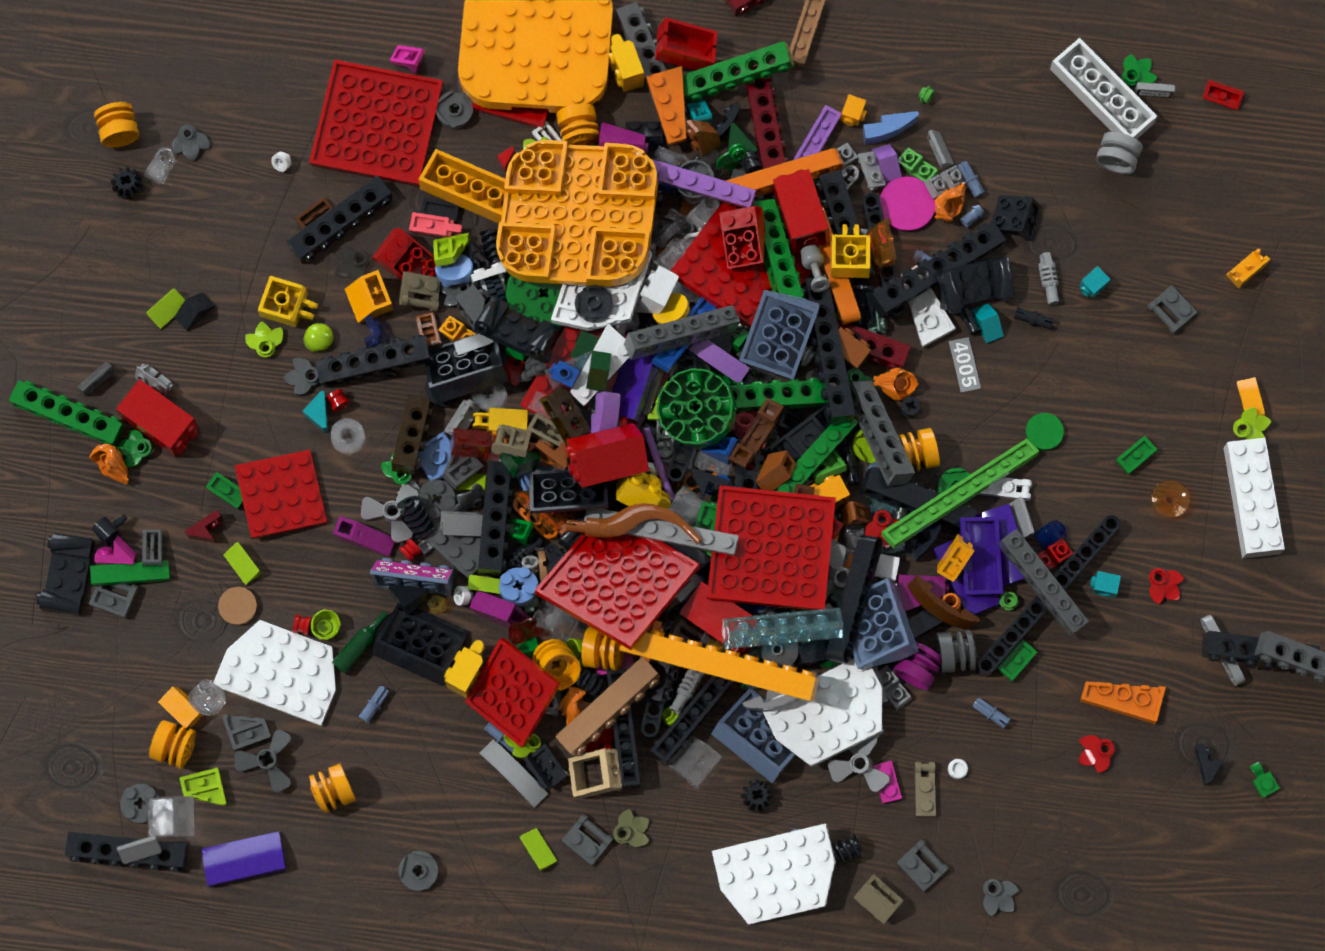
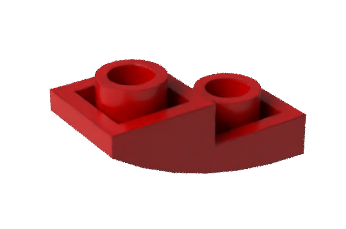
[1037,538,1073,571]

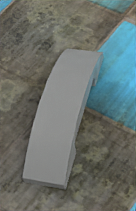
[743,675,818,711]
[480,739,548,808]

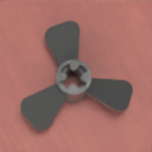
[234,730,291,792]

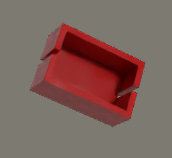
[655,17,718,70]

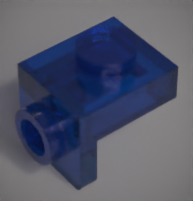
[364,315,383,348]
[1034,520,1067,550]

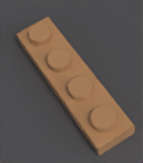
[790,0,825,67]

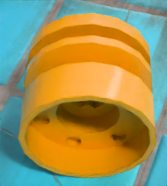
[94,102,140,148]
[556,103,600,146]
[898,428,940,472]
[581,627,625,671]
[532,639,581,690]
[149,720,196,769]
[309,763,356,814]

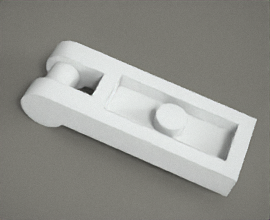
[978,478,1032,501]

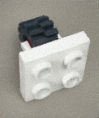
[471,262,509,303]

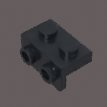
[625,121,663,151]
[524,743,570,790]

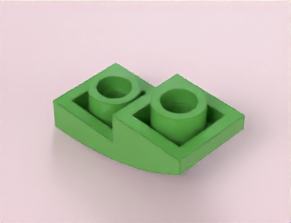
[898,148,939,182]

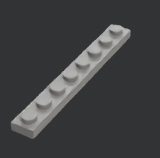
[584,509,739,556]

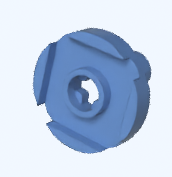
[499,567,538,606]

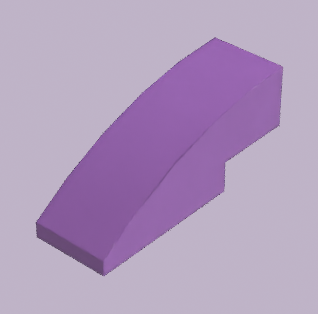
[689,340,750,382]
[591,391,620,433]

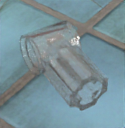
[654,146,690,167]

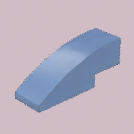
[863,111,919,145]

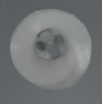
[472,384,507,412]
[331,418,365,455]
[188,679,226,716]

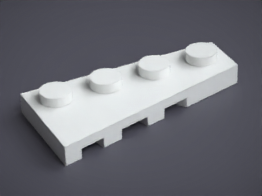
[900,265,955,348]
[570,323,629,406]

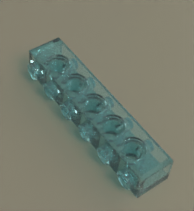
[722,608,843,649]

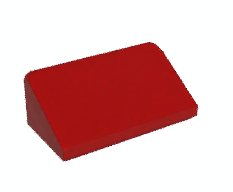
[1203,79,1244,110]

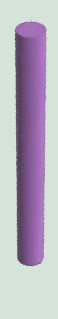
[642,427,675,501]

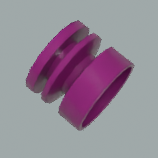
[893,642,942,691]

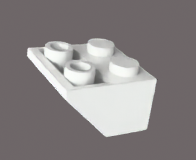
[634,265,679,314]

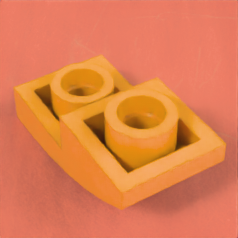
[439,315,476,342]
[1237,377,1265,416]

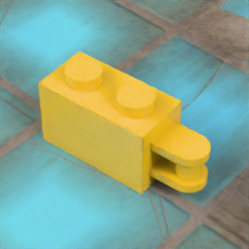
[473,408,528,437]

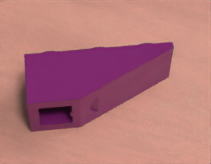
[333,516,395,557]

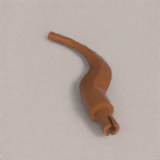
[566,503,702,545]

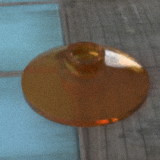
[1151,480,1190,518]

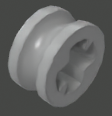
[521,556,539,574]

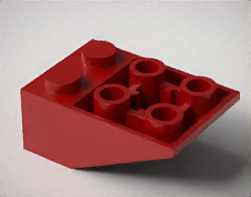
[719,206,765,269]
[372,228,436,281]

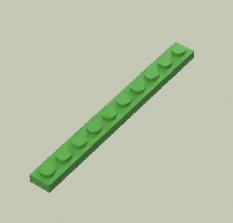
[881,438,1039,549]

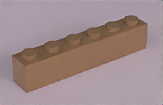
[555,656,661,756]

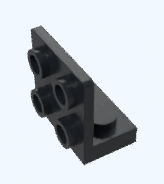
[991,195,1041,241]
[643,659,686,706]

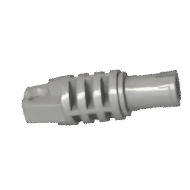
[1038,252,1059,305]
[670,669,704,715]

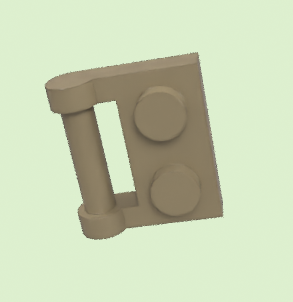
[399,272,441,312]
[491,425,532,457]

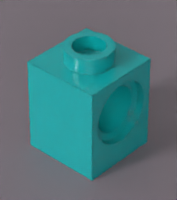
[1079,266,1111,299]
[1090,571,1121,598]

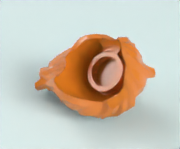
[934,182,966,222]
[873,368,919,401]
[89,444,129,485]
[558,687,591,726]

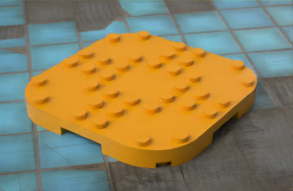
[458,0,613,113]
[496,140,658,287]

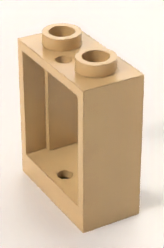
[568,749,622,798]

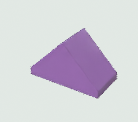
[872,144,901,184]

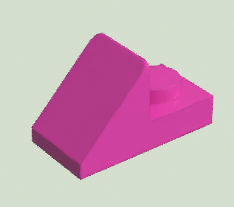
[389,45,425,74]
[95,536,137,564]

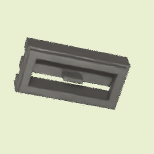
[142,529,162,567]

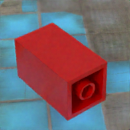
[773,169,830,255]
[116,379,199,458]
[565,423,649,487]
[679,581,763,656]

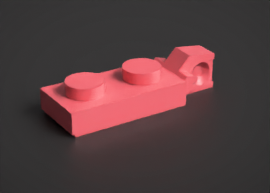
[409,212,463,237]

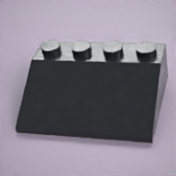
[425,334,509,404]
[529,469,608,514]
[372,604,469,686]

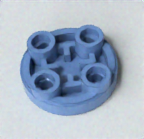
[435,254,474,287]

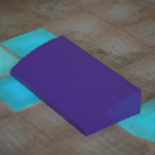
[612,354,658,422]
[975,504,1026,587]
[960,517,1003,596]
[933,540,1000,616]
[202,831,287,888]

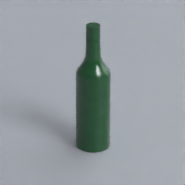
[331,611,389,675]

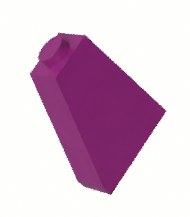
[599,123,648,154]
[897,575,949,614]
[469,591,531,635]

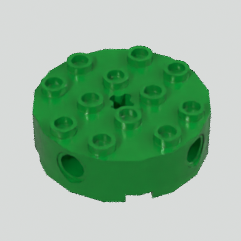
[506,276,563,327]
[657,368,737,448]

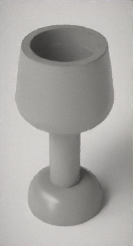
[801,244,830,292]

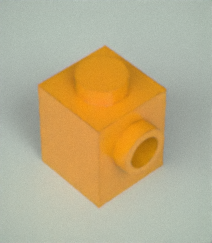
[840,94,867,127]

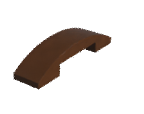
[728,398,784,468]
[907,575,980,629]

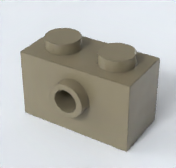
[527,413,566,448]
[854,875,904,924]

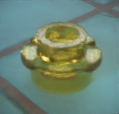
[427,595,446,614]

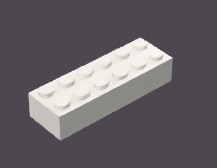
[1050,38,1157,139]
[1224,438,1285,559]

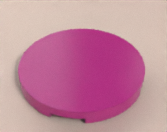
[880,177,935,231]

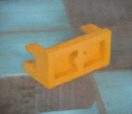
[1226,249,1270,288]
[937,535,974,582]
[158,686,205,728]

